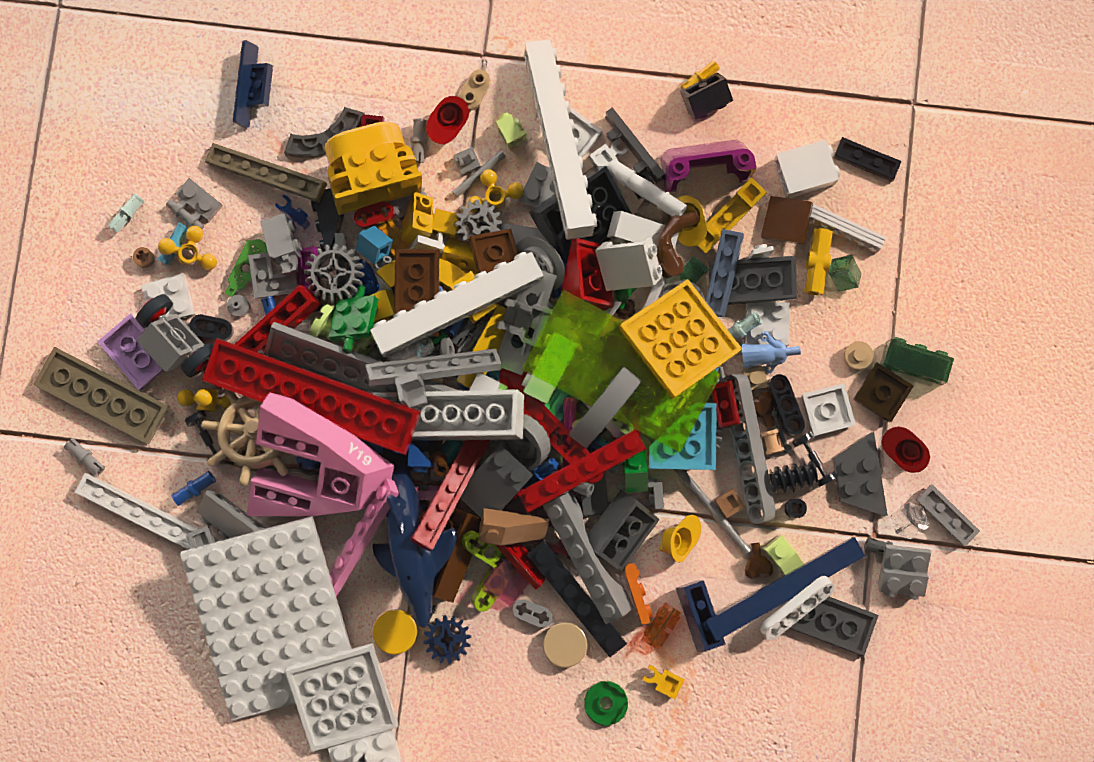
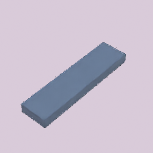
[705,229,744,318]

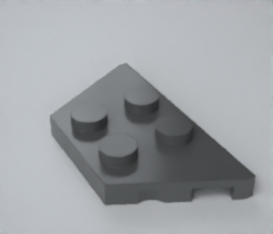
[833,432,888,516]

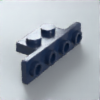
[233,40,273,128]

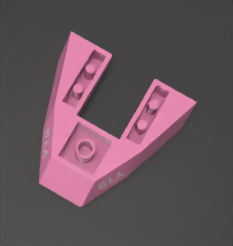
[247,393,394,516]

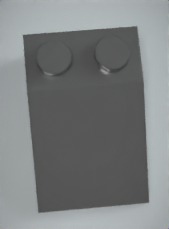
[460,445,533,517]

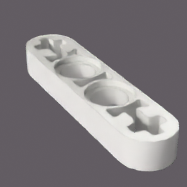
[760,576,835,640]

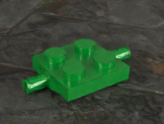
[328,285,379,353]

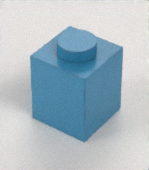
[355,226,393,264]

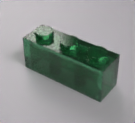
[880,337,954,385]

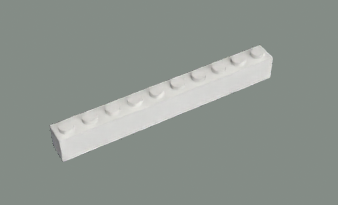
[524,39,597,239]

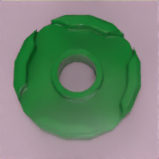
[584,681,628,726]

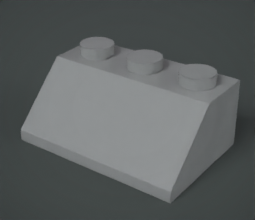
[197,490,267,539]

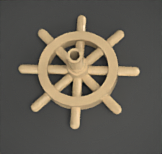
[201,389,288,486]

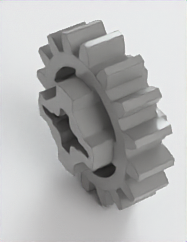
[454,199,502,246]

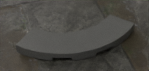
[284,106,365,158]

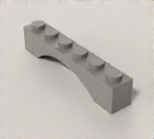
[543,491,634,624]

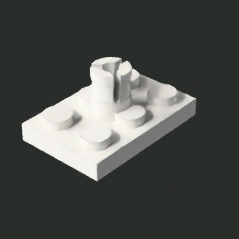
[327,729,402,762]

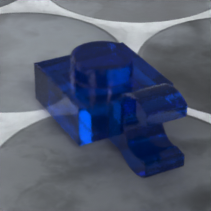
[275,194,310,230]

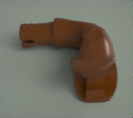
[655,211,700,279]

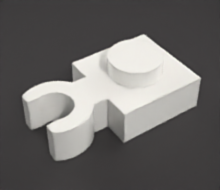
[588,139,628,168]

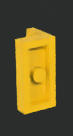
[442,238,478,275]

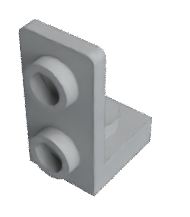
[617,478,664,510]

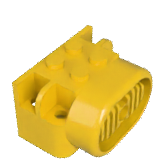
[324,122,422,215]

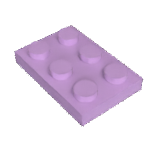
[97,313,164,391]

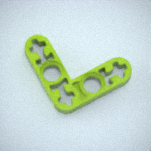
[462,531,516,612]

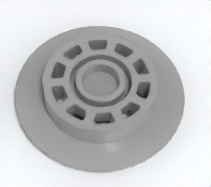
[516,237,565,290]

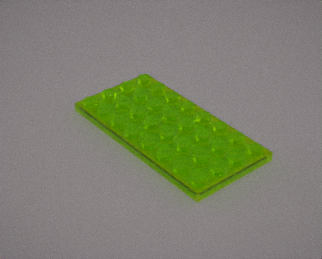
[522,290,721,453]

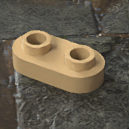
[459,69,491,111]

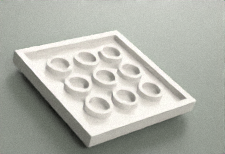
[285,643,398,752]

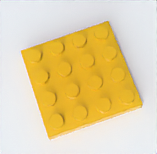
[618,279,742,399]

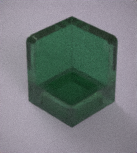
[676,255,709,284]
[828,255,862,291]

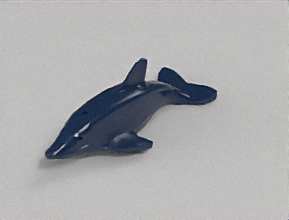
[372,440,456,628]

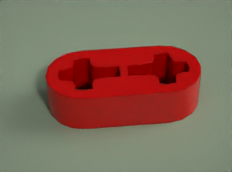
[354,202,395,229]

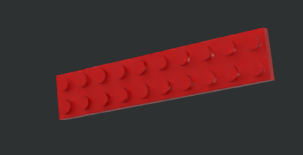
[202,338,421,454]

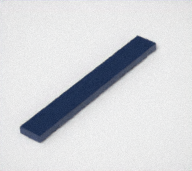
[704,537,865,641]

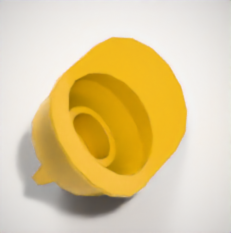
[671,195,707,247]
[659,514,701,563]

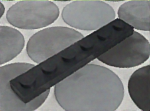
[527,540,627,658]

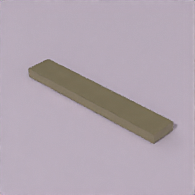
[205,143,327,203]

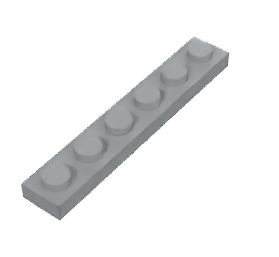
[365,349,502,386]

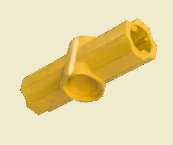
[804,228,833,296]

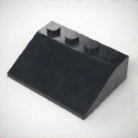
[529,166,632,264]

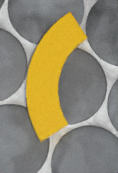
[376,258,466,289]

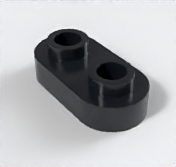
[189,314,234,341]

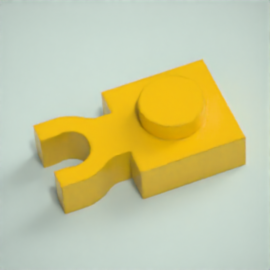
[642,664,685,699]

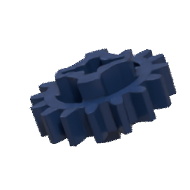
[423,615,472,664]

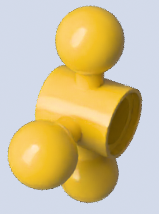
[467,169,524,213]
[158,226,217,270]
[177,388,232,412]

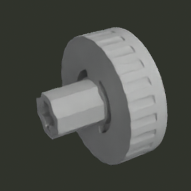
[493,414,551,471]

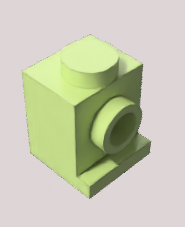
[496,112,527,149]

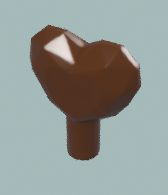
[753,392,775,429]
[744,542,773,579]

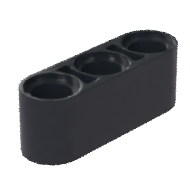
[767,374,805,437]

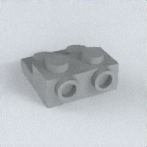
[878,544,931,600]

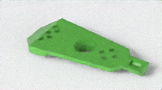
[225,239,268,297]

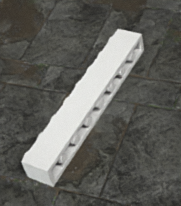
[370,252,544,357]

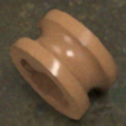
[133,247,155,268]

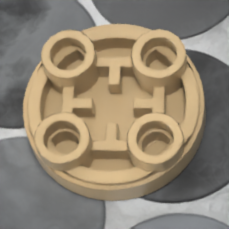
[543,622,587,668]

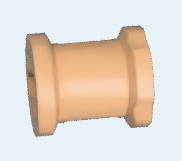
[760,429,785,455]

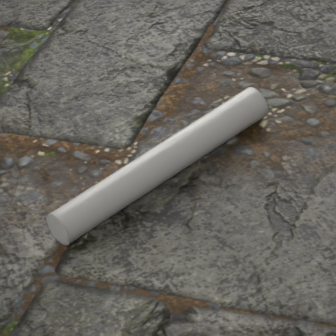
[452,150,506,198]

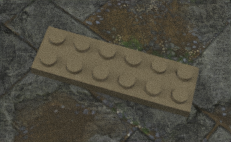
[33,347,170,445]

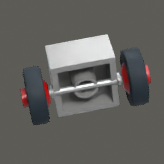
[135,294,213,378]

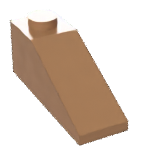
[479,508,549,545]

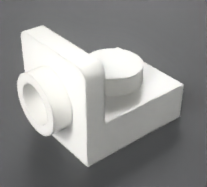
[410,232,445,254]

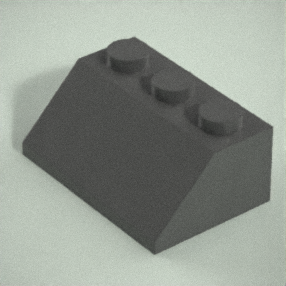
[587,490,660,572]

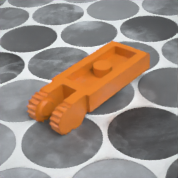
[624,563,653,625]

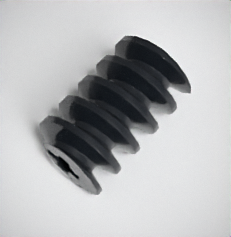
[769,461,818,495]

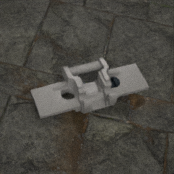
[496,270,557,375]

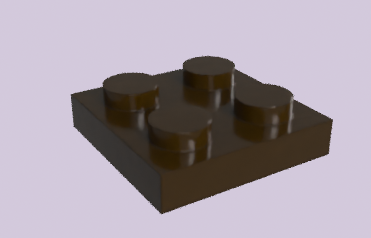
[853,362,914,423]

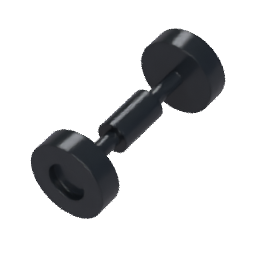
[184,410,228,463]
[792,431,838,487]

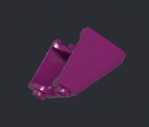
[661,140,757,193]

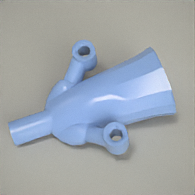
[742,331,801,373]

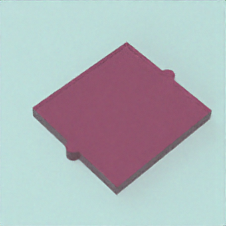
[482,556,529,607]

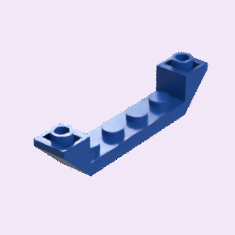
[296,437,433,473]

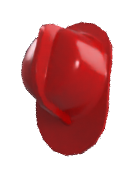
[426,96,469,144]
[881,426,930,473]

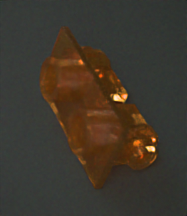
[641,602,681,650]

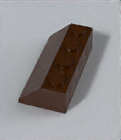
[433,508,481,603]

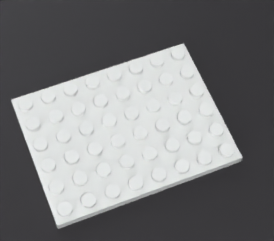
[180,516,351,721]

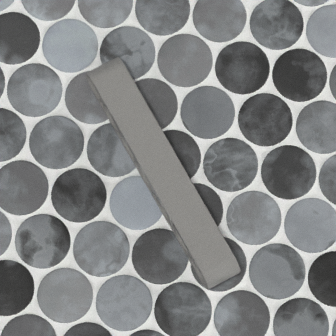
[722,374,776,524]

